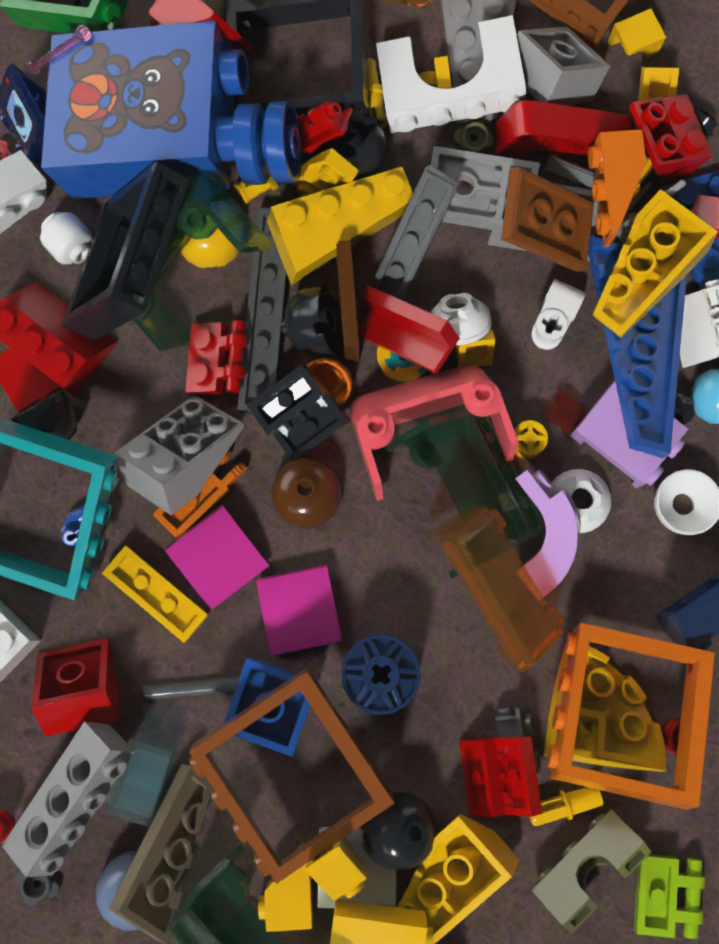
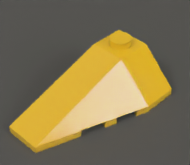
[593,189,718,338]
[397,814,520,944]

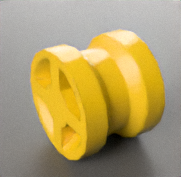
[514,420,548,459]

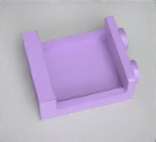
[570,380,688,489]

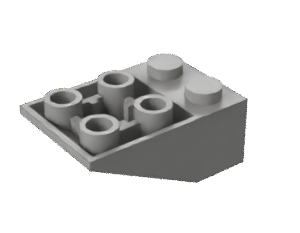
[114,395,244,515]

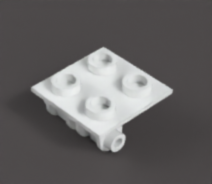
[680,279,719,368]

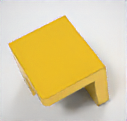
[607,9,666,58]

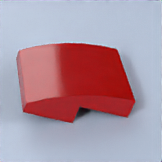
[459,736,543,818]

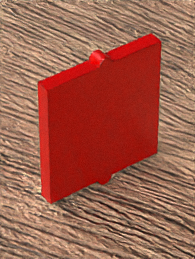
[0,348,60,412]

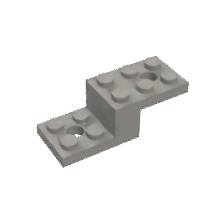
[431,146,599,261]

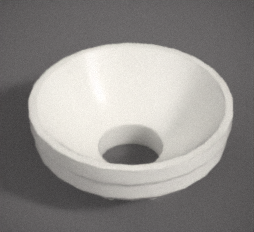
[430,293,492,345]
[550,469,611,533]
[654,469,719,535]

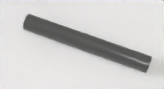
[143,677,240,700]

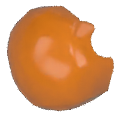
[306,357,353,406]

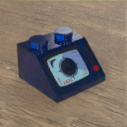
[0,63,47,166]

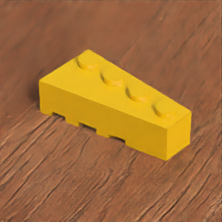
[267,167,413,286]

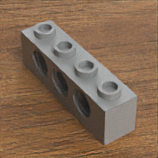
[2,722,135,877]

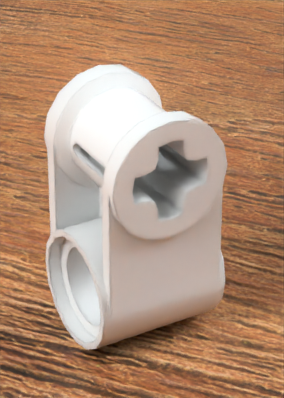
[531,279,587,350]

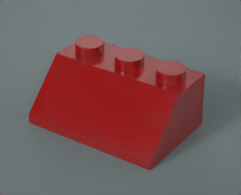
[0,282,118,397]

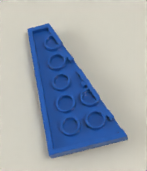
[588,236,687,458]

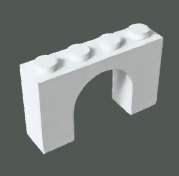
[376,15,526,133]

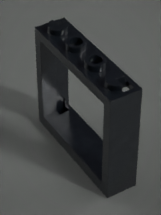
[226,0,370,123]
[62,162,190,340]

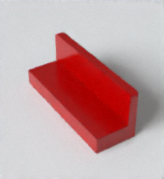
[358,285,460,373]

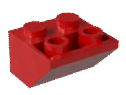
[629,94,712,181]

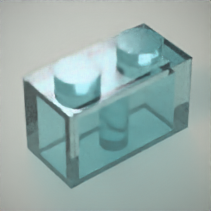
[105,736,178,827]

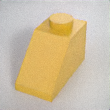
[306,837,367,901]
[258,843,314,932]

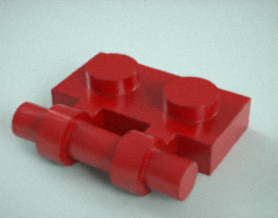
[185,320,248,395]

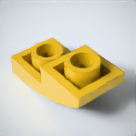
[292,148,359,197]

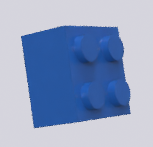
[223,656,319,756]

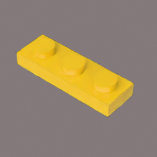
[102,545,209,643]

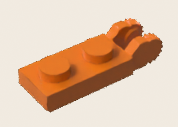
[152,450,248,539]

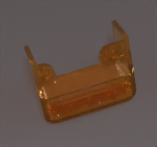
[425,504,565,673]

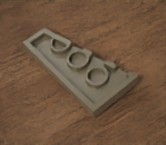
[109,764,212,944]

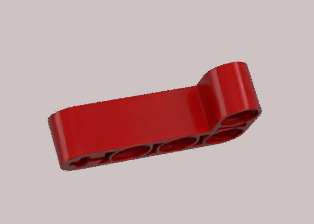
[495,100,634,160]

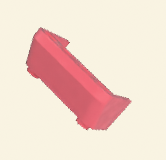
[350,364,518,501]

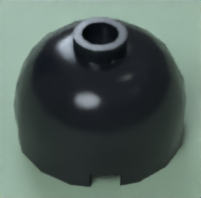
[316,115,386,182]
[281,284,343,356]
[11,391,76,455]
[360,791,437,870]

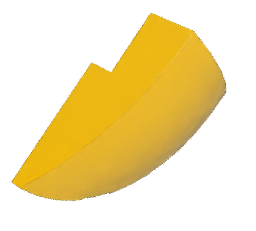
[544,641,667,772]

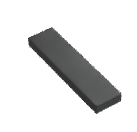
[370,165,461,301]

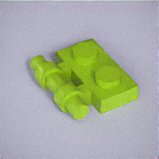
[633,854,706,939]

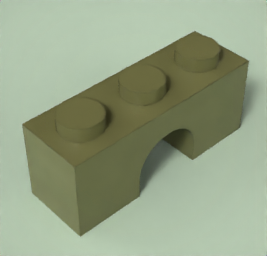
[531,809,652,934]

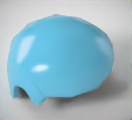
[690,369,719,424]

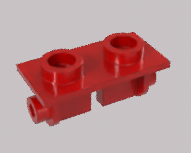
[298,101,353,153]

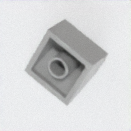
[517,27,610,106]

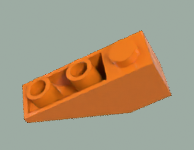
[588,130,646,247]

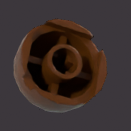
[271,458,341,529]

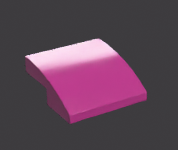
[164,505,269,610]
[256,565,342,656]

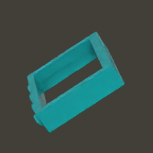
[0,417,119,600]

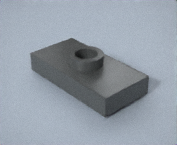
[545,152,595,188]

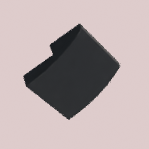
[247,364,351,461]

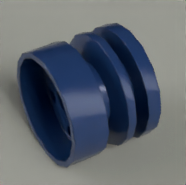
[341,634,421,715]

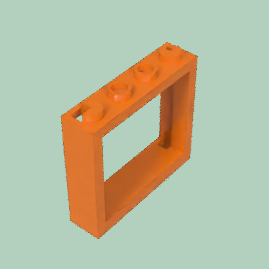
[547,623,715,810]

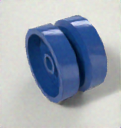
[233,101,302,185]

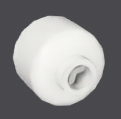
[40,212,93,264]

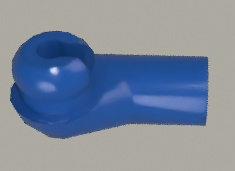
[61,504,85,546]

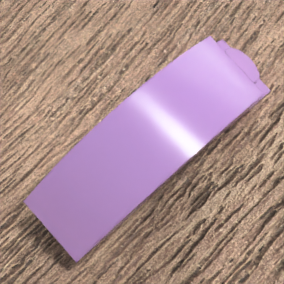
[514,467,580,602]

